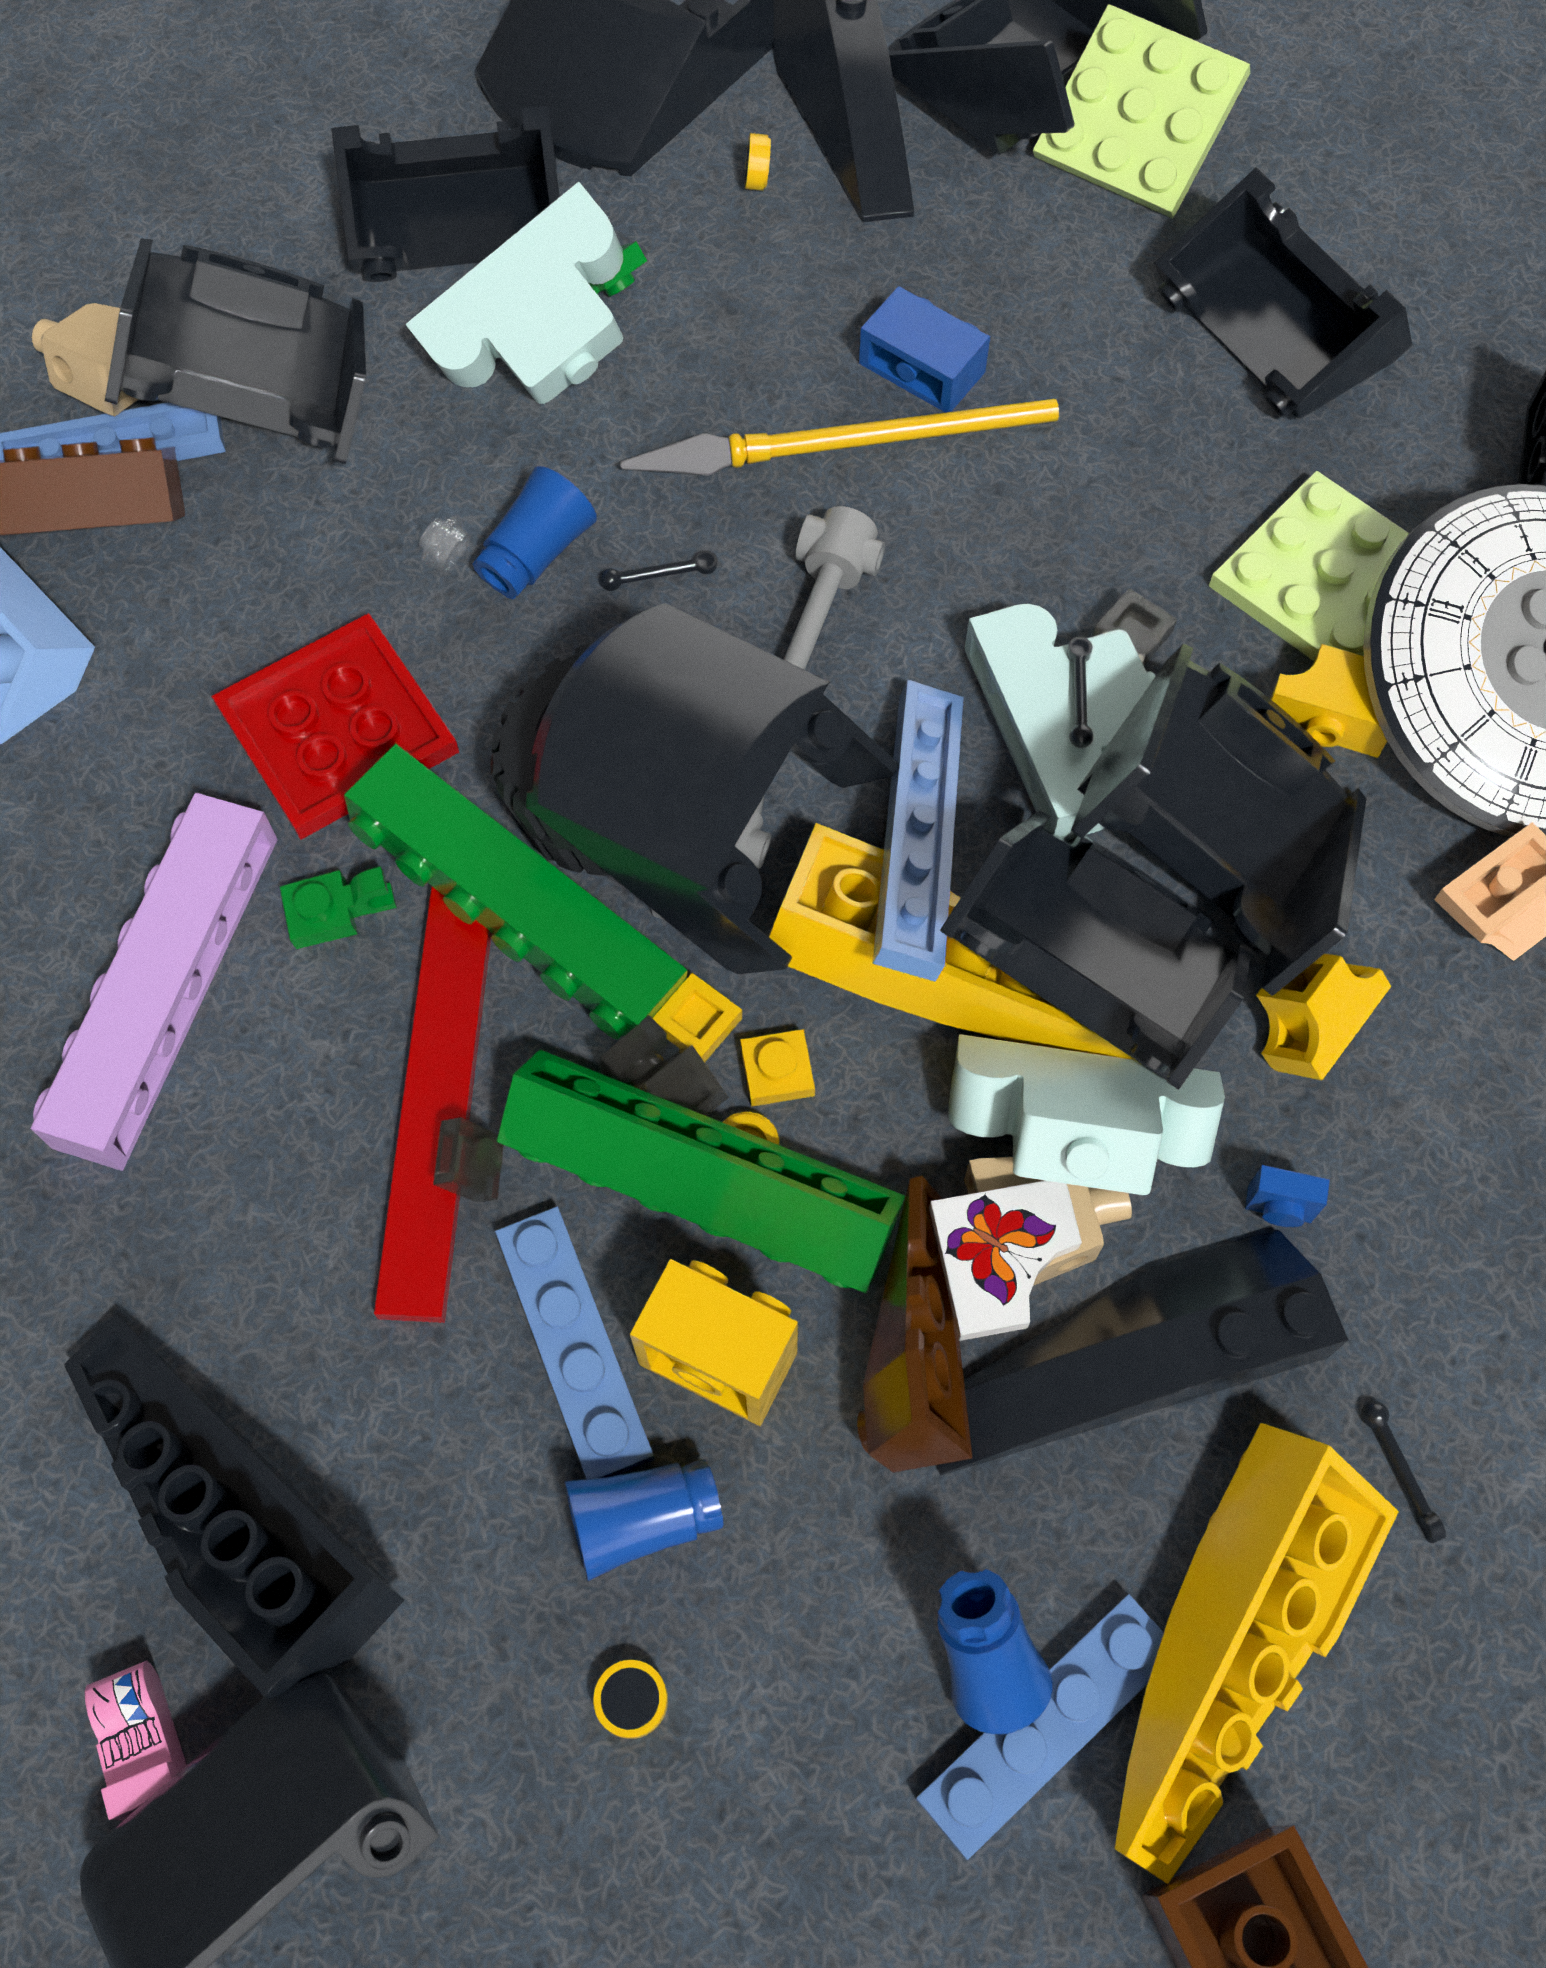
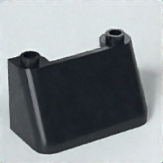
[331,106,560,282]
[1154,167,1412,419]
[80,1673,440,1968]

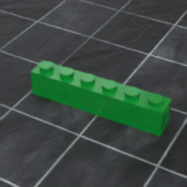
[344,744,688,1047]
[497,1050,905,1293]

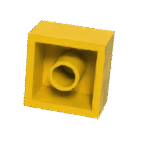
[630,1259,798,1427]

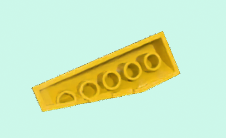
[769,823,1135,1060]
[1115,1423,1399,1884]

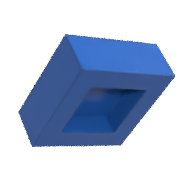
[1245,1165,1330,1227]

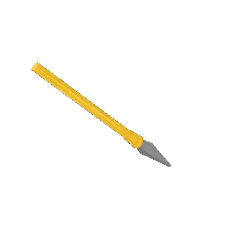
[620,399,1059,476]

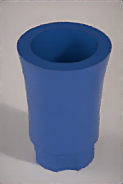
[472,466,597,600]
[564,1459,724,1582]
[938,1569,1053,1734]

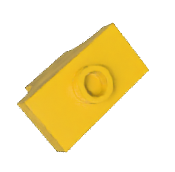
[1270,644,1387,758]
[1256,954,1391,1081]

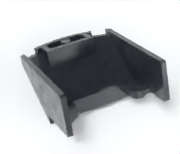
[476,0,774,176]
[888,0,1207,155]
[105,238,366,464]
[526,603,899,974]
[1071,644,1367,996]
[940,811,1252,1090]

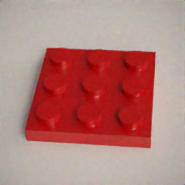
[211,613,459,840]

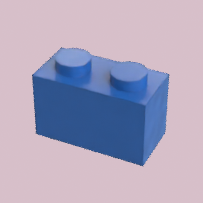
[859,286,990,412]

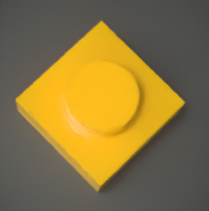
[652,973,742,1065]
[740,1029,815,1107]

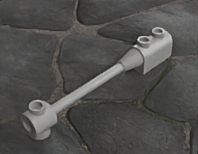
[652,506,885,920]

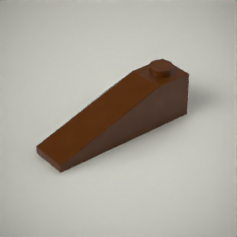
[857,1176,972,1473]

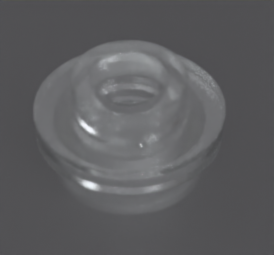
[419,515,471,572]

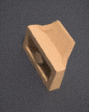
[1434,822,1546,961]

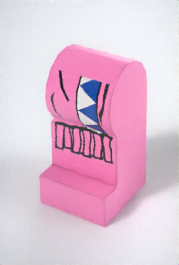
[85,1660,187,1820]

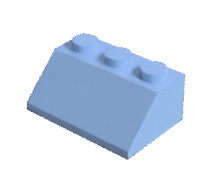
[0,547,95,744]

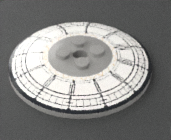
[1363,484,1546,837]

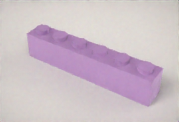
[30,793,278,1171]

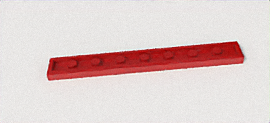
[374,887,492,1323]

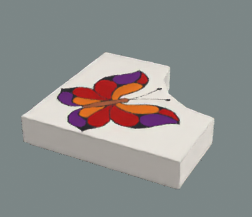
[929,1181,1082,1341]

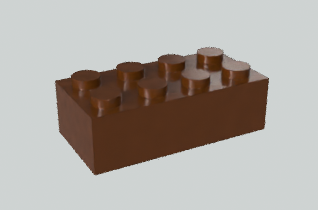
[1142,1825,1368,1968]

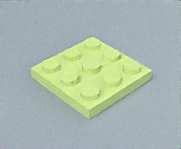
[1033,4,1250,219]
[1209,471,1409,661]

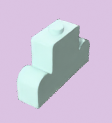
[406,182,623,404]
[965,604,1155,841]
[948,1034,1225,1195]

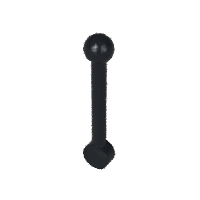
[599,551,717,591]
[1067,637,1094,748]
[1361,1401,1446,1543]

